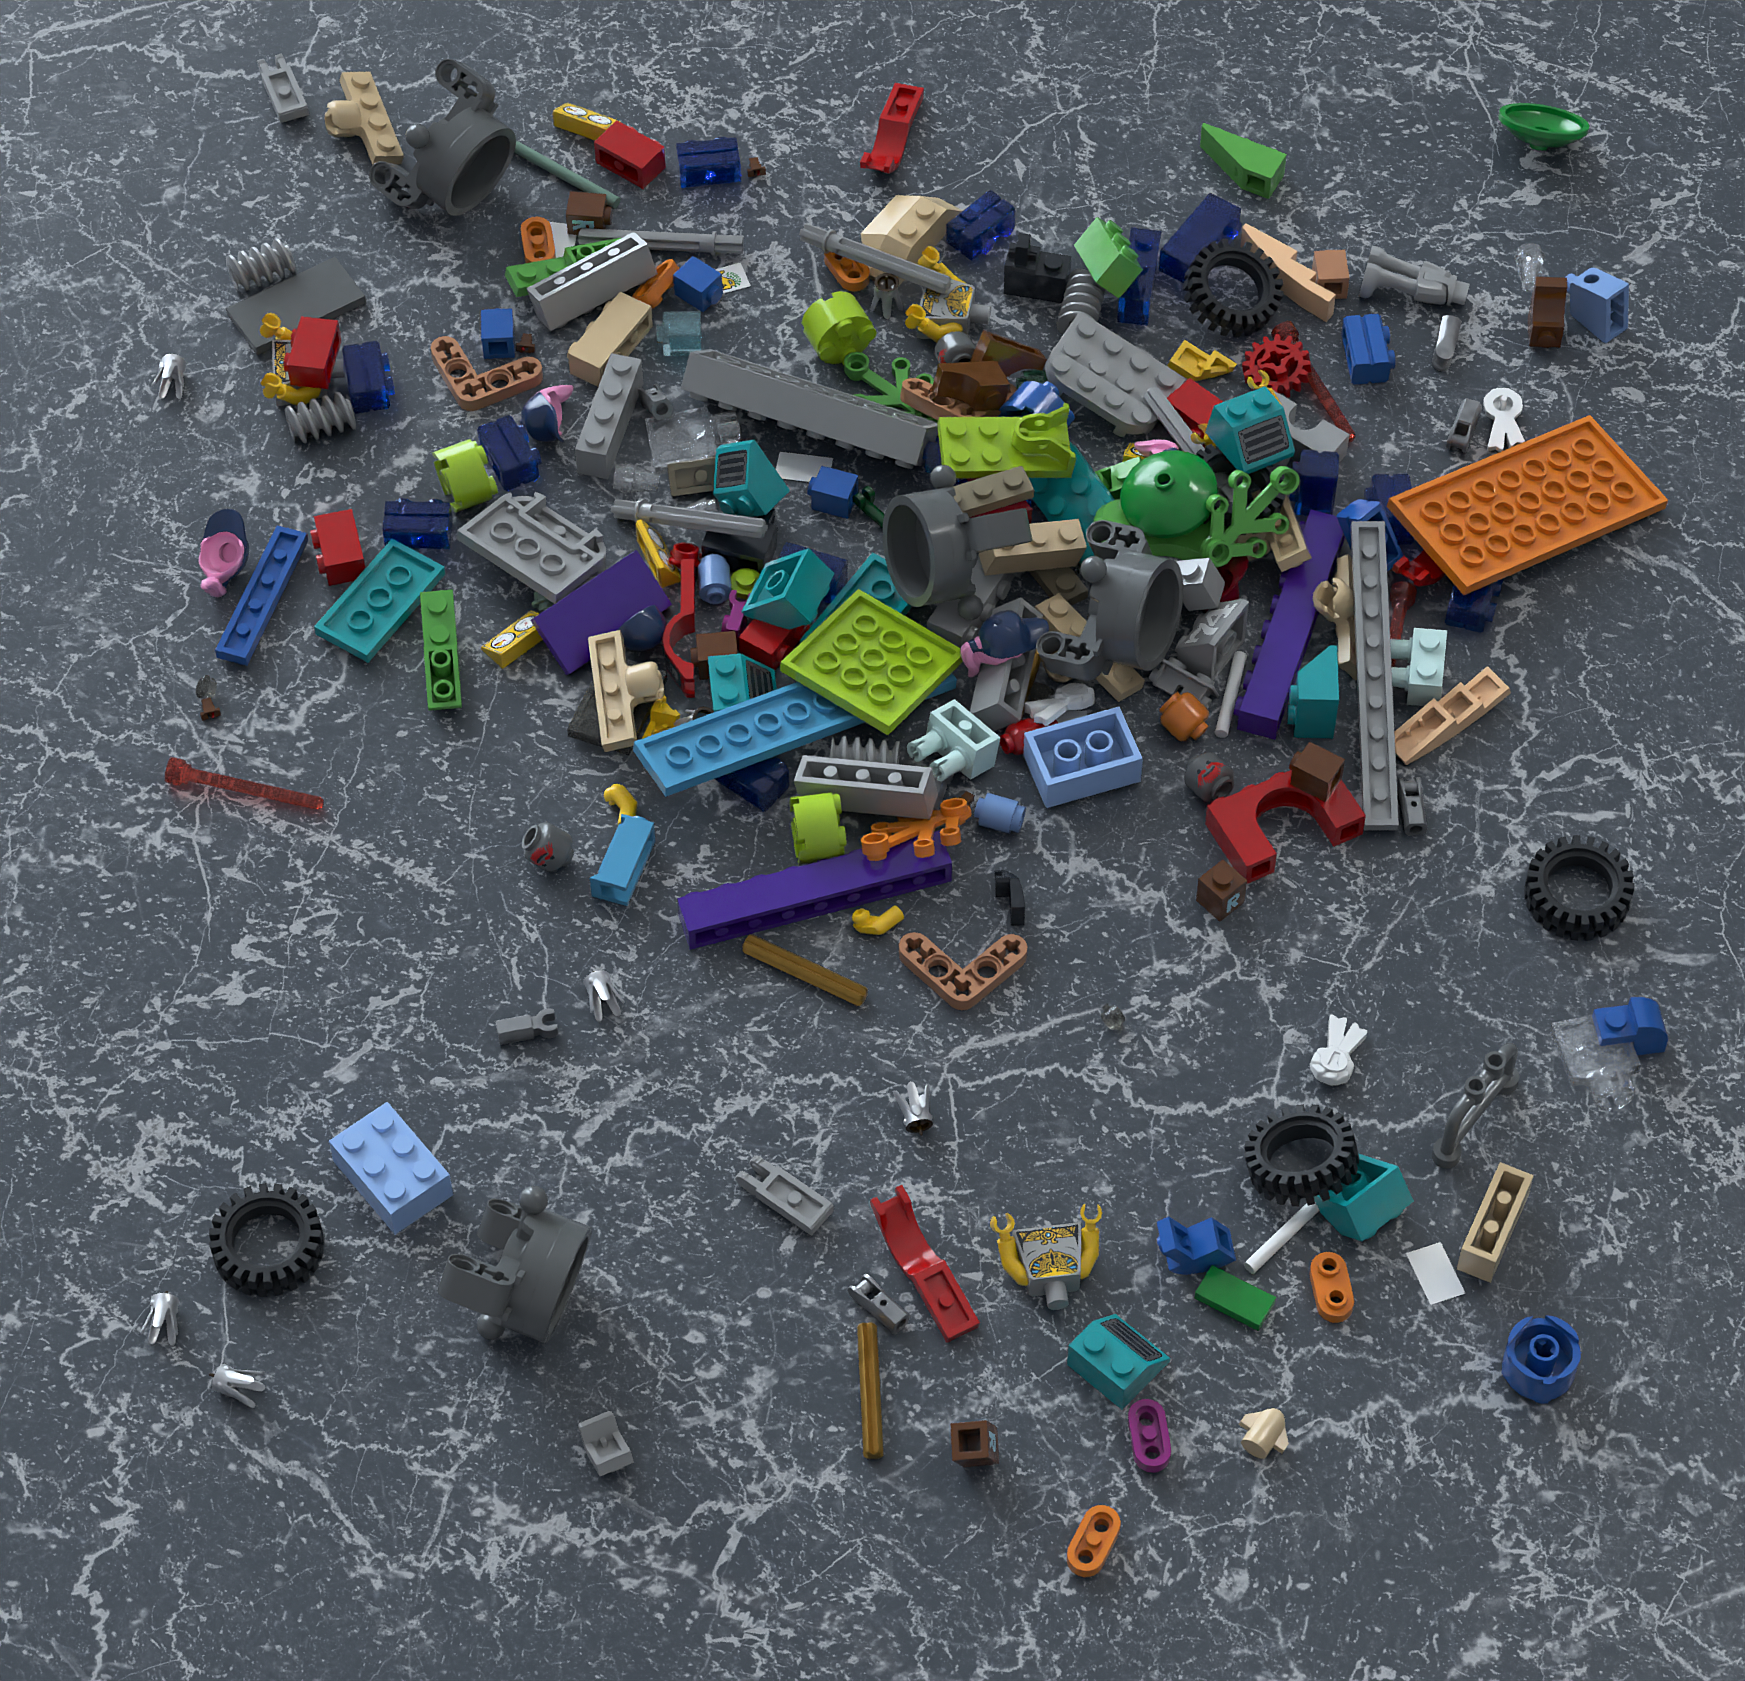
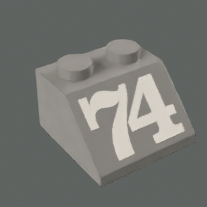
[1175,599,1249,681]

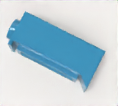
[589,814,655,906]

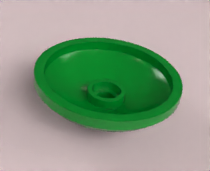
[1498,103,1590,151]
[1120,450,1218,538]

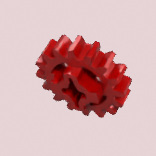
[1242,334,1311,398]

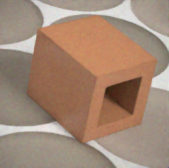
[1312,250,1350,299]

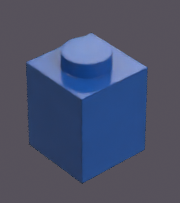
[673,256,723,312]
[481,308,515,359]
[807,466,858,519]

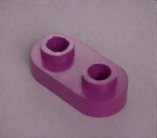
[1128,1399,1171,1473]

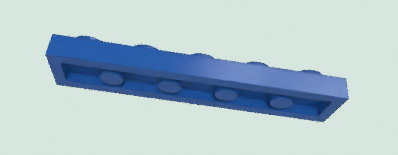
[215,525,308,666]

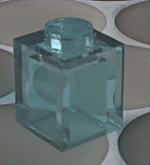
[657,311,702,356]

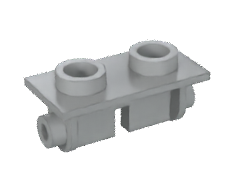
[1149,657,1219,709]

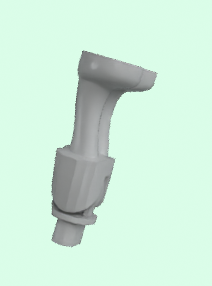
[1359,245,1470,306]

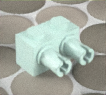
[1390,628,1447,706]
[907,699,1000,782]

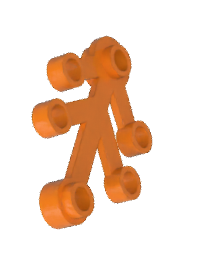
[861,798,972,861]

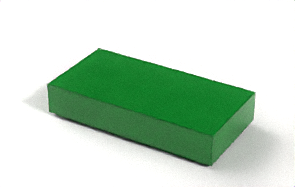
[1194,1265,1276,1331]

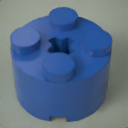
[998,381,1075,428]
[1502,1315,1581,1404]

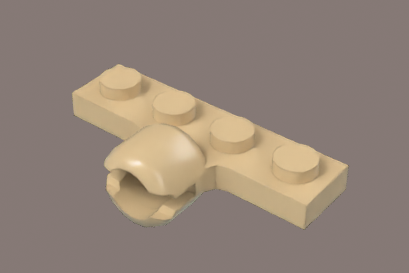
[325,72,404,165]
[1236,489,1312,572]
[1313,554,1357,680]
[1035,593,1145,702]
[588,630,664,752]

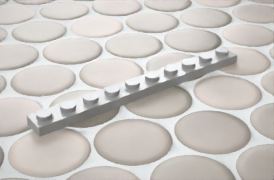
[1350,521,1399,830]

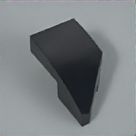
[994,870,1025,926]

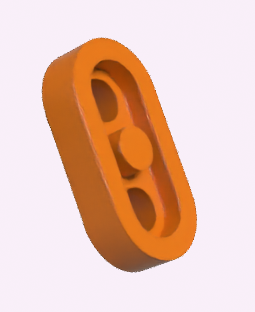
[520,217,556,263]
[824,252,870,291]
[632,259,680,309]
[1309,1252,1354,1323]
[1067,1505,1121,1577]

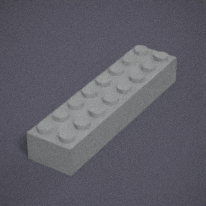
[680,349,939,469]

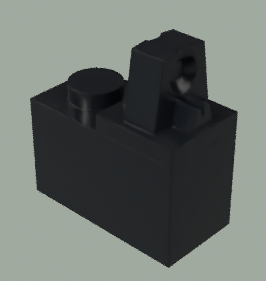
[1004,233,1071,303]
[701,508,778,574]

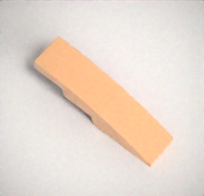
[1240,223,1336,322]
[1394,666,1511,765]

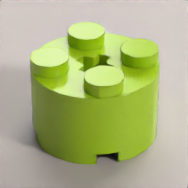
[802,291,877,365]
[432,439,498,513]
[790,792,847,865]

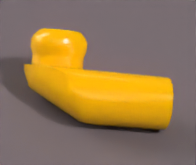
[604,784,638,825]
[852,905,904,935]

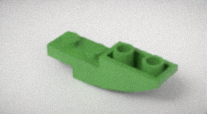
[505,238,621,297]
[420,589,462,711]

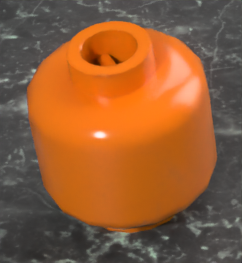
[1159,692,1209,741]

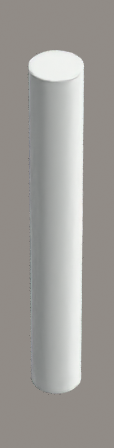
[1215,651,1247,738]
[1244,1203,1319,1274]

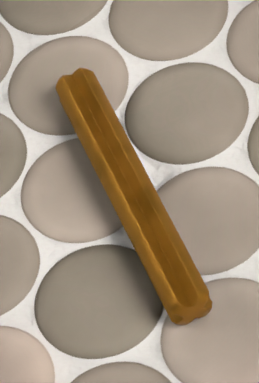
[742,934,868,1006]
[857,1322,883,1459]

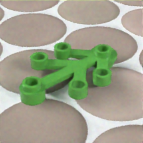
[844,352,938,422]
[1200,466,1299,567]

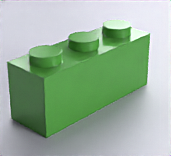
[1074,217,1143,298]

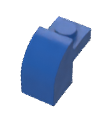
[1592,997,1668,1056]
[1157,1216,1236,1275]

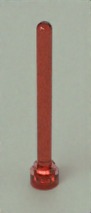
[1271,321,1356,442]
[1389,582,1417,667]
[165,757,324,810]

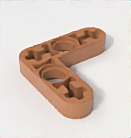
[431,336,543,411]
[900,378,1017,420]
[899,932,1027,1010]

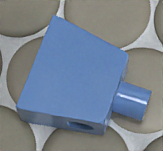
[1565,268,1629,344]

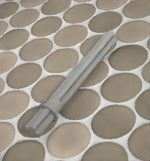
[799,223,951,294]
[578,228,744,256]
[1144,387,1234,503]
[611,499,768,538]

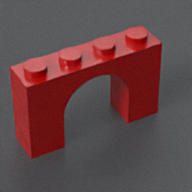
[1205,770,1366,884]

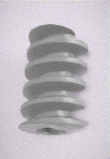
[226,239,296,291]
[1056,269,1106,334]
[285,392,356,443]
[830,736,900,764]

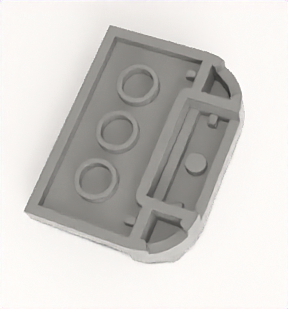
[1043,311,1186,437]
[457,492,606,604]

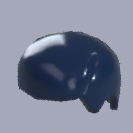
[618,605,667,652]

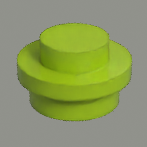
[731,568,760,600]

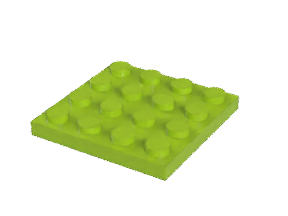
[780,589,963,735]

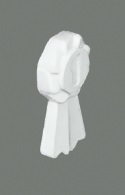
[1483,388,1525,452]
[1024,683,1095,726]
[1309,1015,1367,1086]

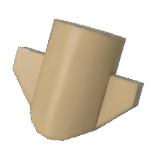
[1239,1408,1289,1459]

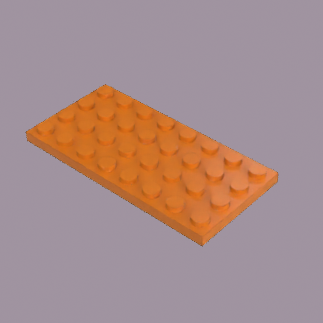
[1387,415,1668,595]

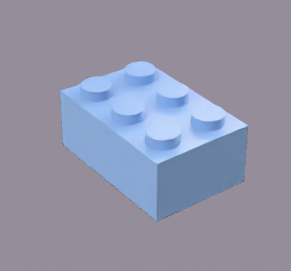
[1023,707,1143,808]
[329,1102,453,1235]

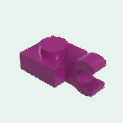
[721,590,750,650]

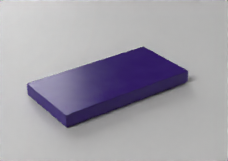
[530,550,672,675]

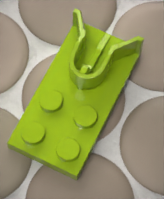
[937,403,1076,478]

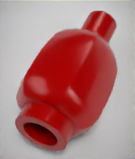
[1000,718,1058,755]

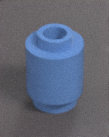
[698,554,732,604]
[974,793,1026,834]

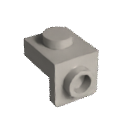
[578,1411,634,1476]

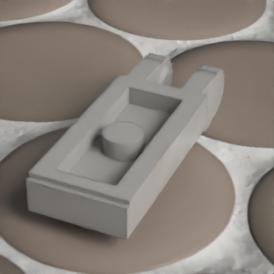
[257,53,309,123]
[735,1155,834,1236]

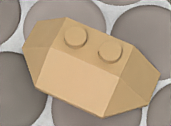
[861,195,964,287]

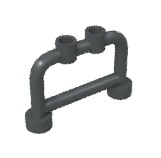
[1432,1043,1520,1169]

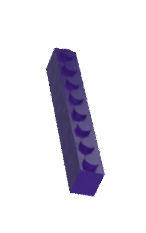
[1233,509,1345,740]
[677,830,952,950]

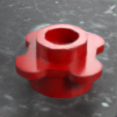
[668,542,702,569]

